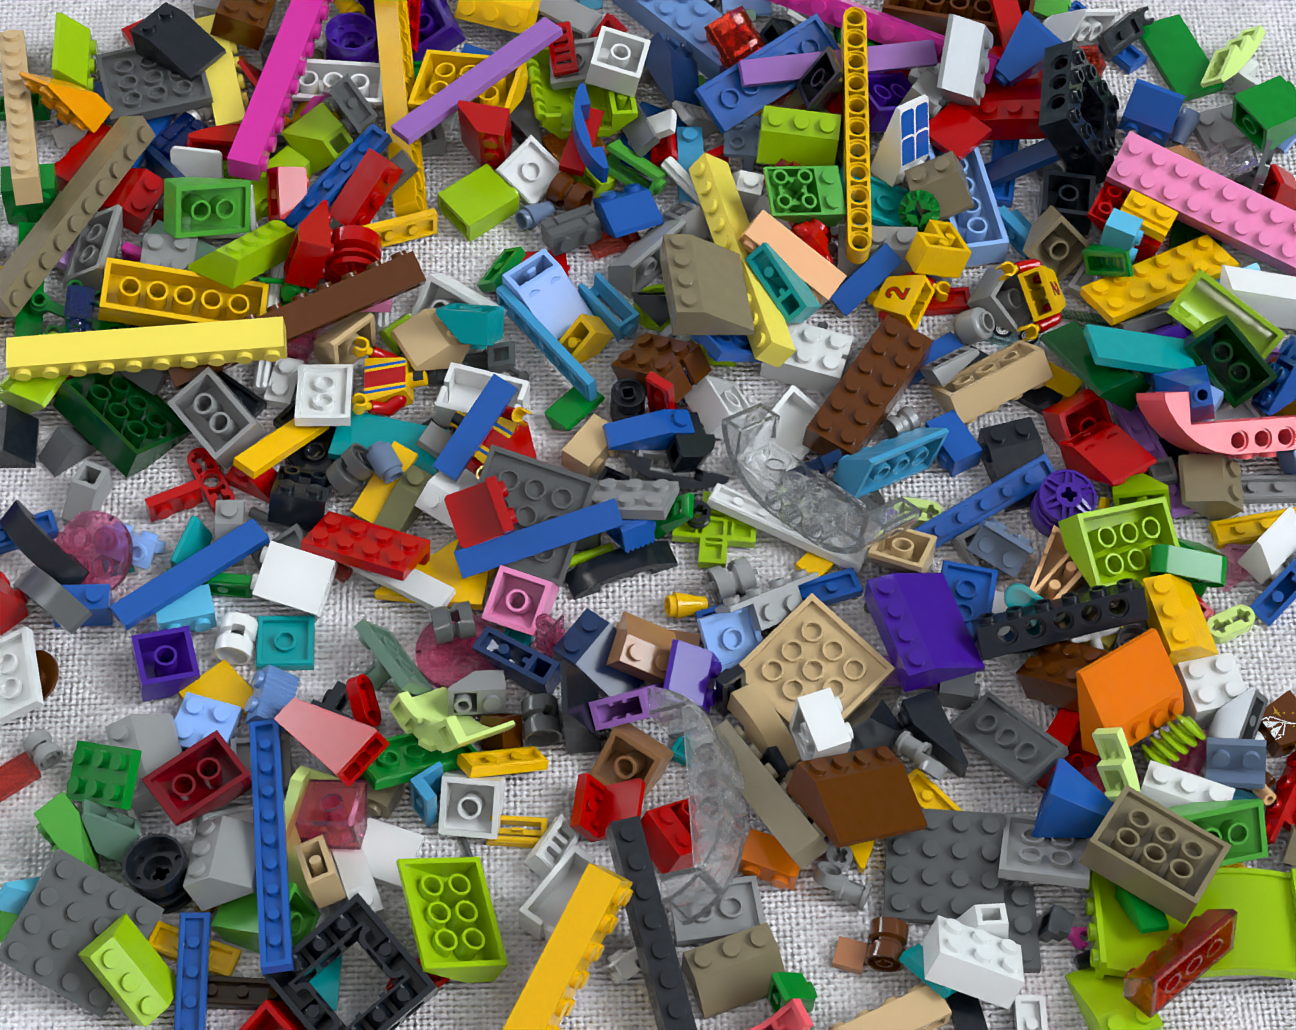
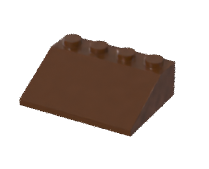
[786,745,928,848]

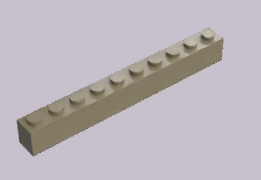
[0,116,156,317]

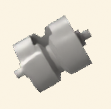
[704,557,758,604]

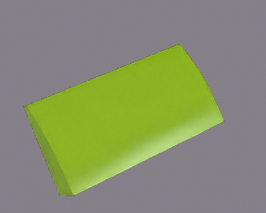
[1166,268,1286,360]

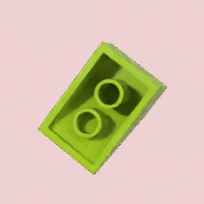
[1065,967,1164,1030]

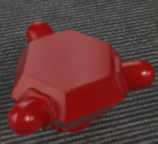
[790,219,833,264]

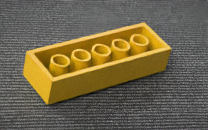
[98,257,269,327]
[502,863,633,1030]

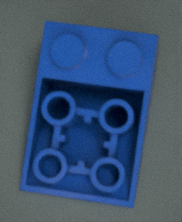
[1251,335,1296,416]

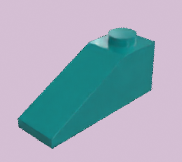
[745,242,822,323]

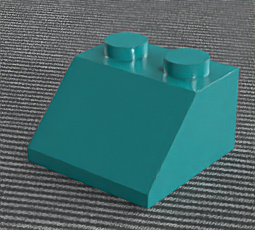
[436,303,504,349]

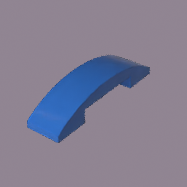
[572,83,609,183]

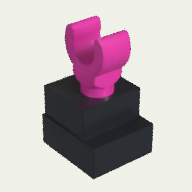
[1038,904,1089,950]

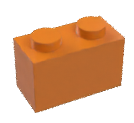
[737,828,801,890]

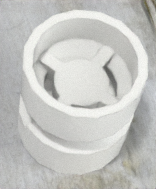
[214,612,258,666]

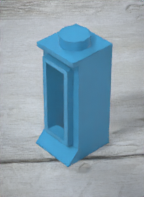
[578,272,640,342]

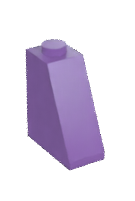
[588,682,670,731]

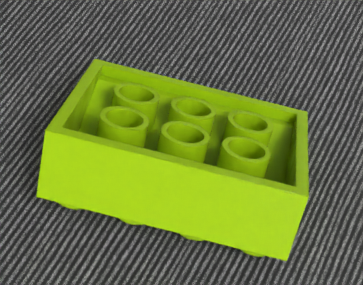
[1058,496,1180,588]
[396,857,508,983]

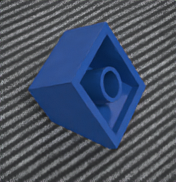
[1117,78,1185,148]
[593,183,664,238]

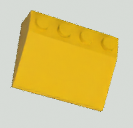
[407,49,529,114]

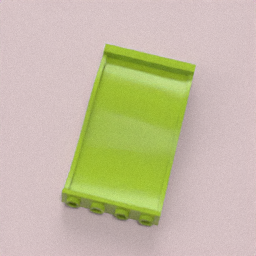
[1083,868,1296,980]

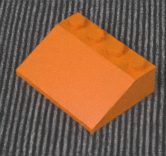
[1076,628,1184,756]

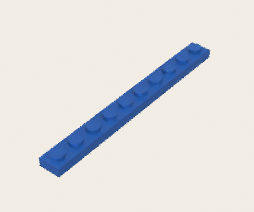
[249,719,294,975]

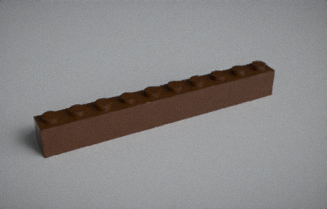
[167,250,426,391]

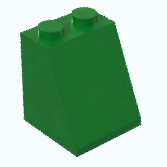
[1231,75,1296,153]

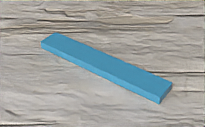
[496,284,597,402]

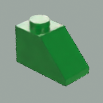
[767,972,817,1014]

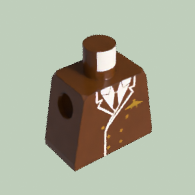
[1255,690,1296,758]

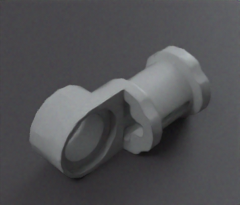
[894,730,947,781]
[813,861,872,910]

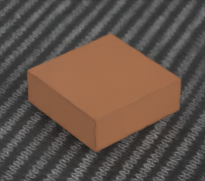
[832,936,868,975]

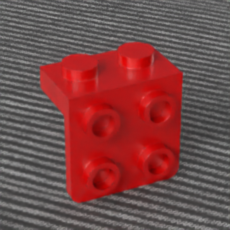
[444,475,518,548]
[570,772,645,842]

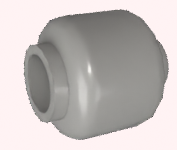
[954,307,995,345]

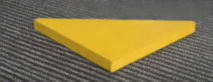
[375,539,490,610]

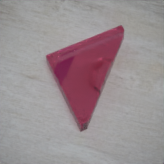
[1224,543,1251,592]

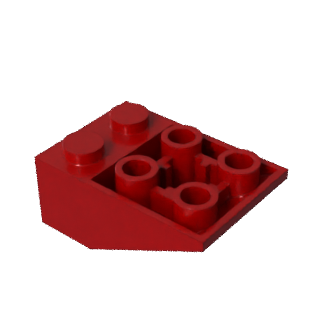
[1087,181,1162,263]
[283,200,334,289]
[1058,421,1157,486]
[641,791,743,878]

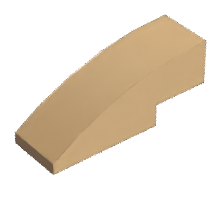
[727,682,801,768]

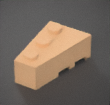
[1030,525,1087,600]

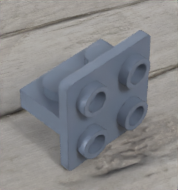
[723,116,761,172]
[967,519,1035,578]
[1206,737,1267,790]

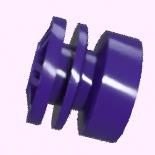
[325,12,379,63]
[1029,469,1097,538]

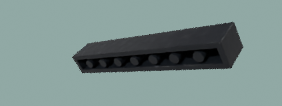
[605,816,697,1030]

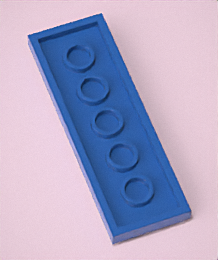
[694,13,840,135]

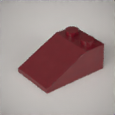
[142,730,252,826]

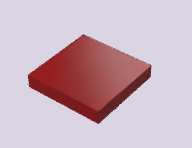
[929,101,992,162]

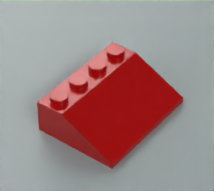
[959,79,1047,140]

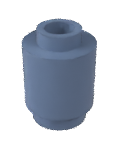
[366,441,404,484]

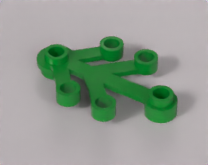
[28,279,127,334]

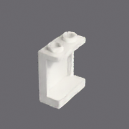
[250,540,338,618]

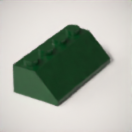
[1039,321,1151,412]

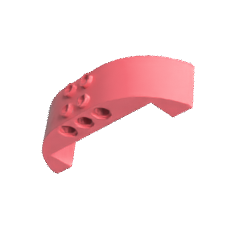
[1136,392,1296,459]

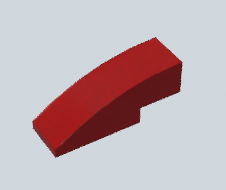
[186,124,241,161]

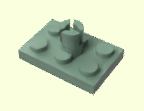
[354,619,435,696]

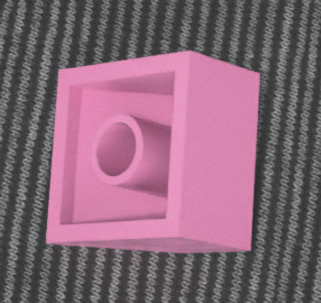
[481,565,560,637]

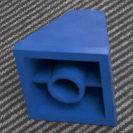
[993,10,1063,87]
[1152,365,1215,422]
[1031,758,1114,838]

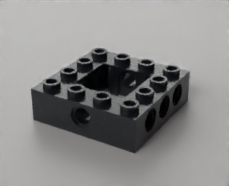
[1039,39,1119,184]
[263,893,439,1030]

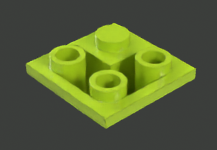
[281,102,354,174]

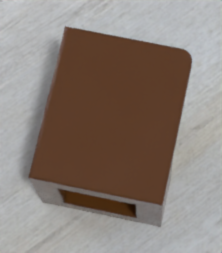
[481,712,523,751]

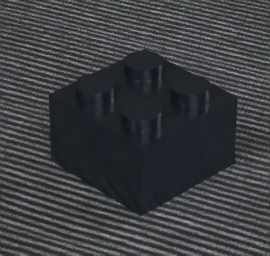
[1038,170,1096,235]

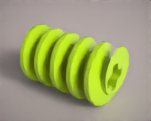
[1140,714,1206,767]

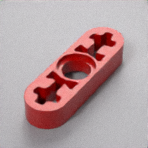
[187,448,235,515]

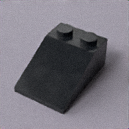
[130,2,226,82]
[977,417,1045,513]
[560,661,607,754]

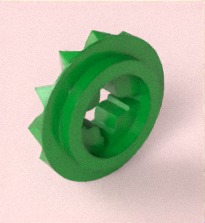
[898,190,940,232]

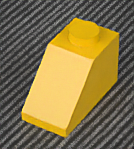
[559,314,614,364]

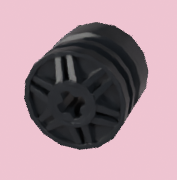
[122,834,192,914]

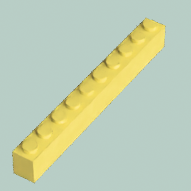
[688,152,796,368]
[6,316,287,381]

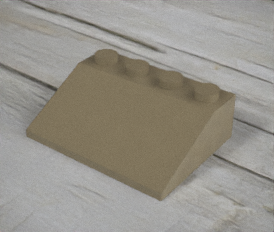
[660,234,754,335]
[1079,784,1232,925]

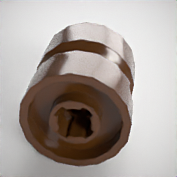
[546,172,594,212]
[865,917,909,972]

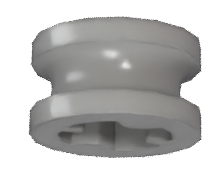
[825,844,853,873]

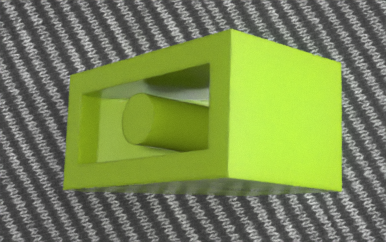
[1112,473,1171,510]

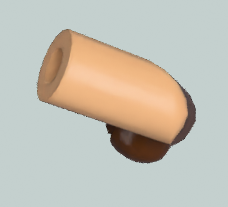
[1252,771,1276,805]

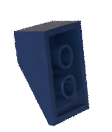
[644,31,701,107]
[552,608,645,698]

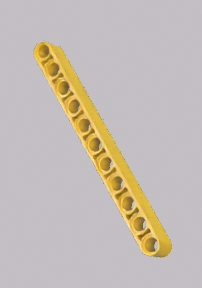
[374,0,427,217]
[841,7,872,264]

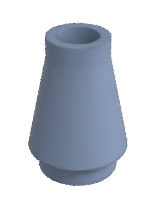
[1170,107,1201,146]
[515,200,555,230]

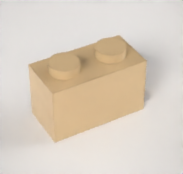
[561,414,619,478]
[294,835,347,909]

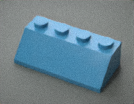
[832,427,950,500]

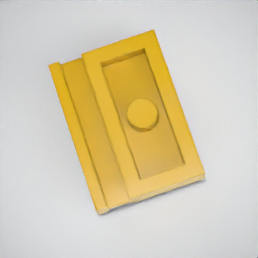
[1120,189,1179,243]

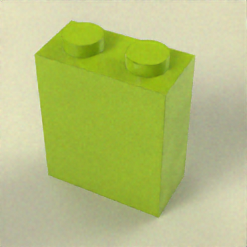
[437,164,520,242]

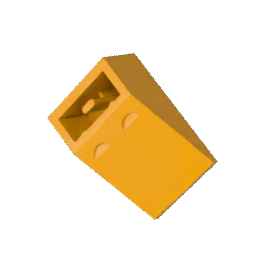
[19,71,113,133]

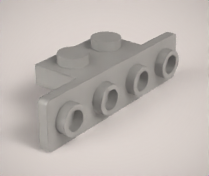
[715,569,819,631]

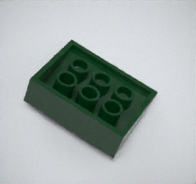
[53,371,192,478]

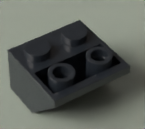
[267,466,333,529]

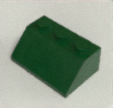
[1184,315,1278,409]

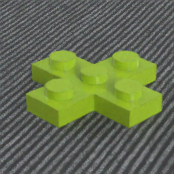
[672,491,756,568]

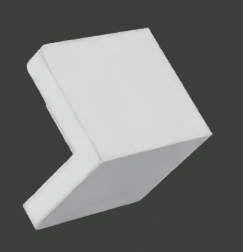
[1232,58,1263,93]

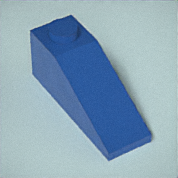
[603,409,695,450]
[1249,558,1296,627]

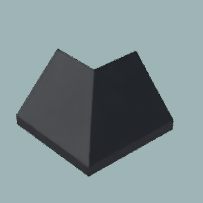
[796,46,844,112]
[844,699,904,752]

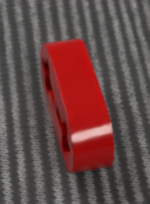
[346,674,382,727]

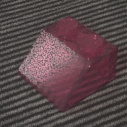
[295,779,368,850]

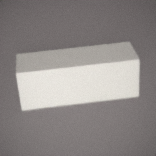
[1220,265,1296,330]

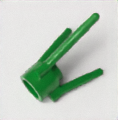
[259,277,309,306]

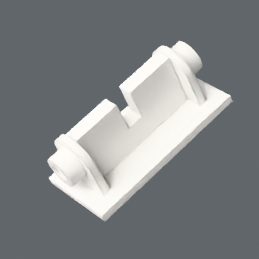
[602,939,640,984]

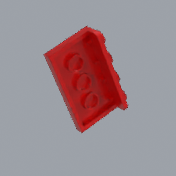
[301,511,430,581]

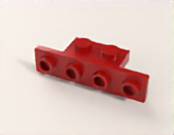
[1265,751,1296,845]

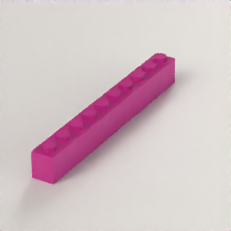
[227,0,334,182]
[768,0,1001,84]

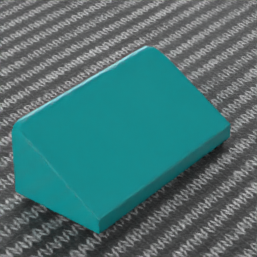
[170,515,213,568]

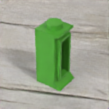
[606,139,667,196]

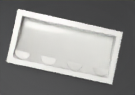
[726,385,820,495]

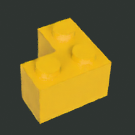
[905,220,972,278]

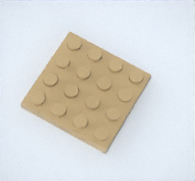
[739,593,895,725]

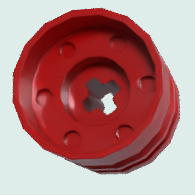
[325,225,382,285]

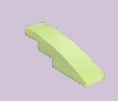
[1200,25,1266,88]
[1092,727,1141,802]

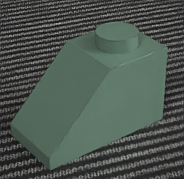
[81,799,140,863]

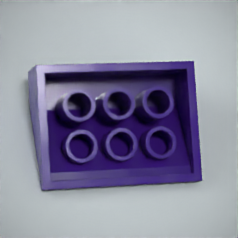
[358,0,466,61]
[864,573,985,693]

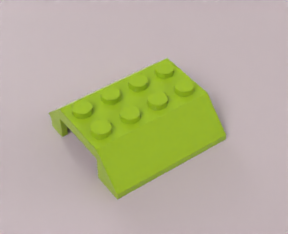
[526,46,638,139]

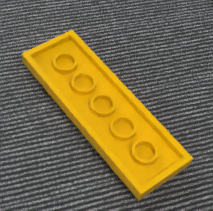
[1080,234,1239,326]

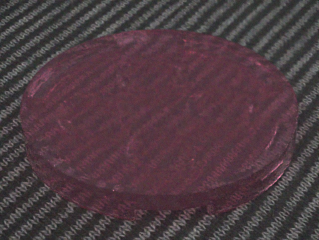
[56,510,133,591]
[415,615,497,689]

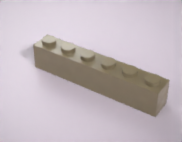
[699,719,830,870]

